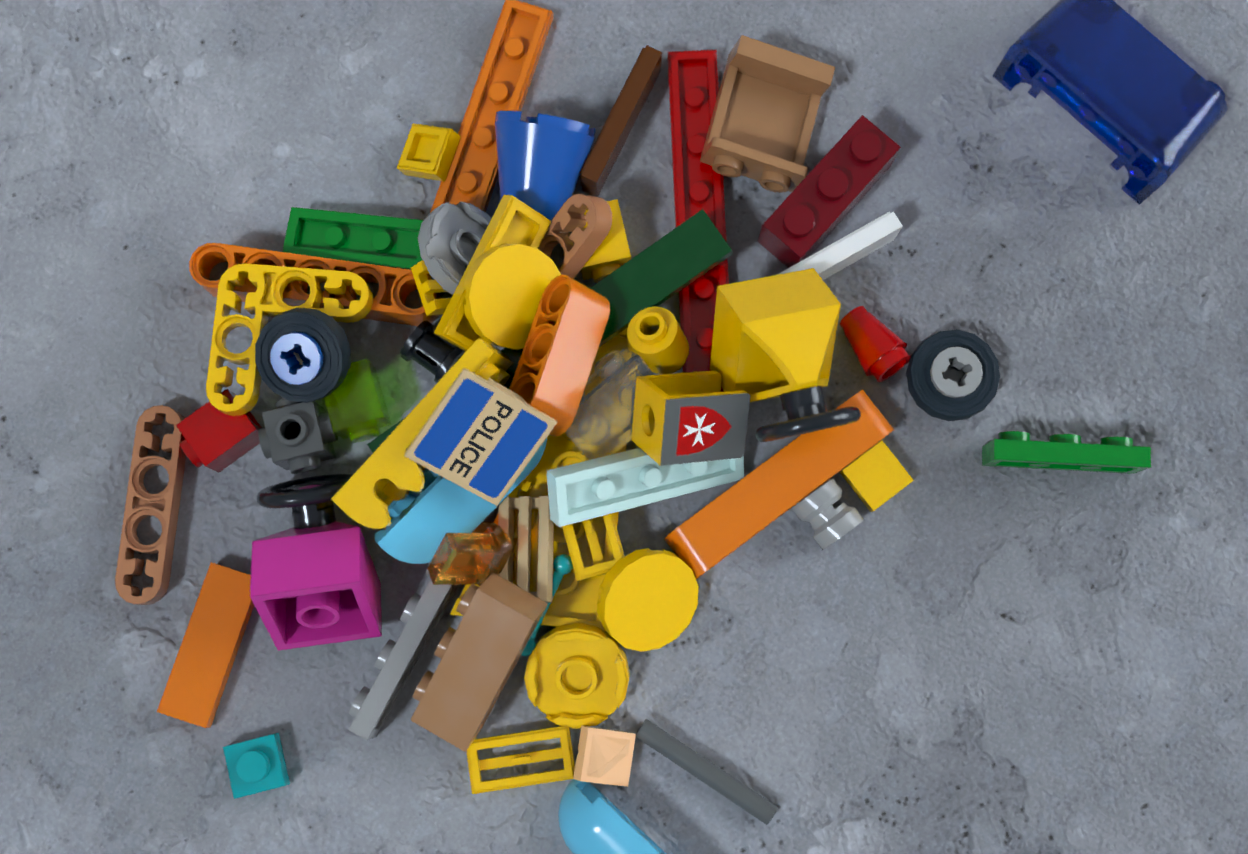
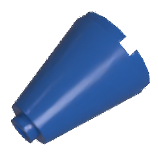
[495,111,596,221]

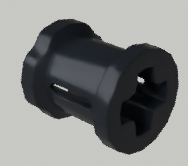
[400,320,466,383]

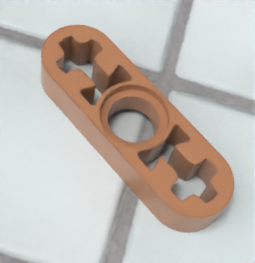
[538,194,612,279]

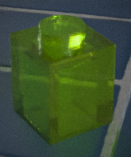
[324,358,392,443]

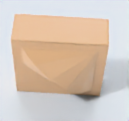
[573,726,636,787]

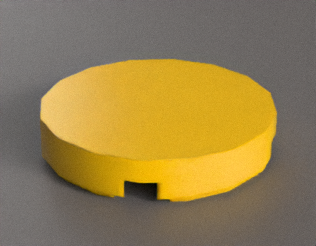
[463,244,561,350]
[597,548,699,652]
[524,623,630,729]

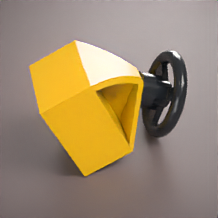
[710,268,861,442]

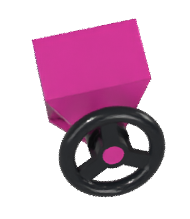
[250,474,382,651]

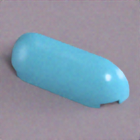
[374,438,547,564]
[558,779,667,854]

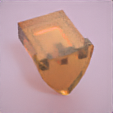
[427,522,512,586]

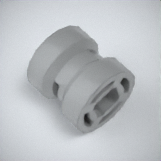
[792,479,864,550]

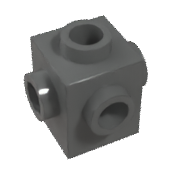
[258,399,338,474]

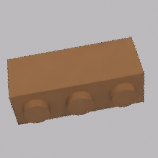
[410,573,548,752]

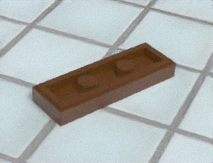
[580,45,662,197]

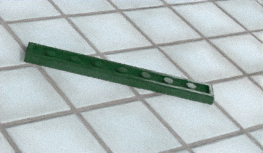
[367,209,733,453]

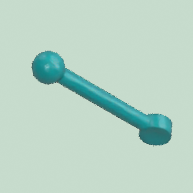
[521,554,573,656]

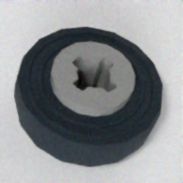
[906,329,1000,421]

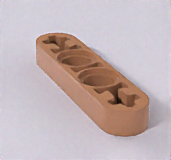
[115,405,186,605]

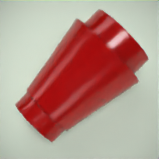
[839,306,911,382]

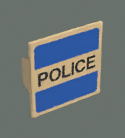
[404,368,557,506]

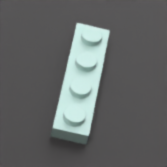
[546,448,744,527]

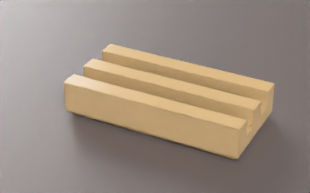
[497,496,554,603]

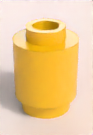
[627,307,689,374]

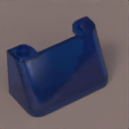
[992,0,1228,205]

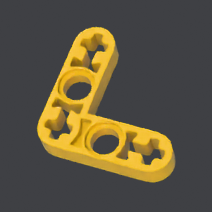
[206,263,373,416]

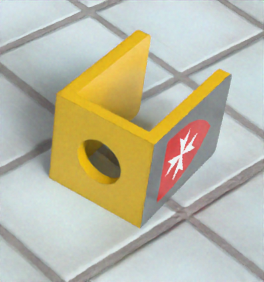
[631,371,750,466]

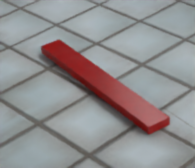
[667,50,729,392]

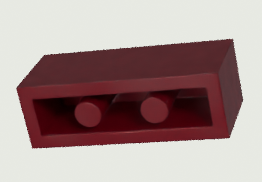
[757,115,901,268]

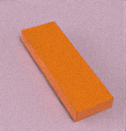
[157,562,254,728]

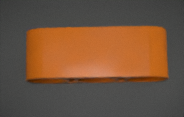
[509,274,610,437]

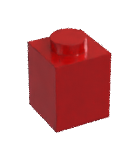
[176,389,262,472]

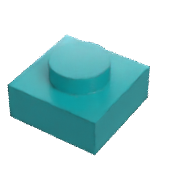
[223,733,290,799]

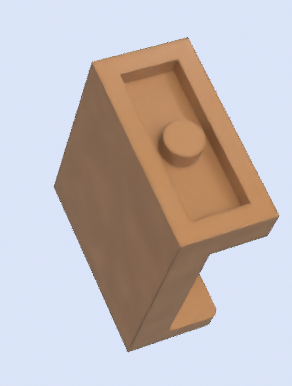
[700,35,835,193]

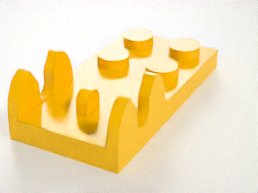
[331,338,514,529]

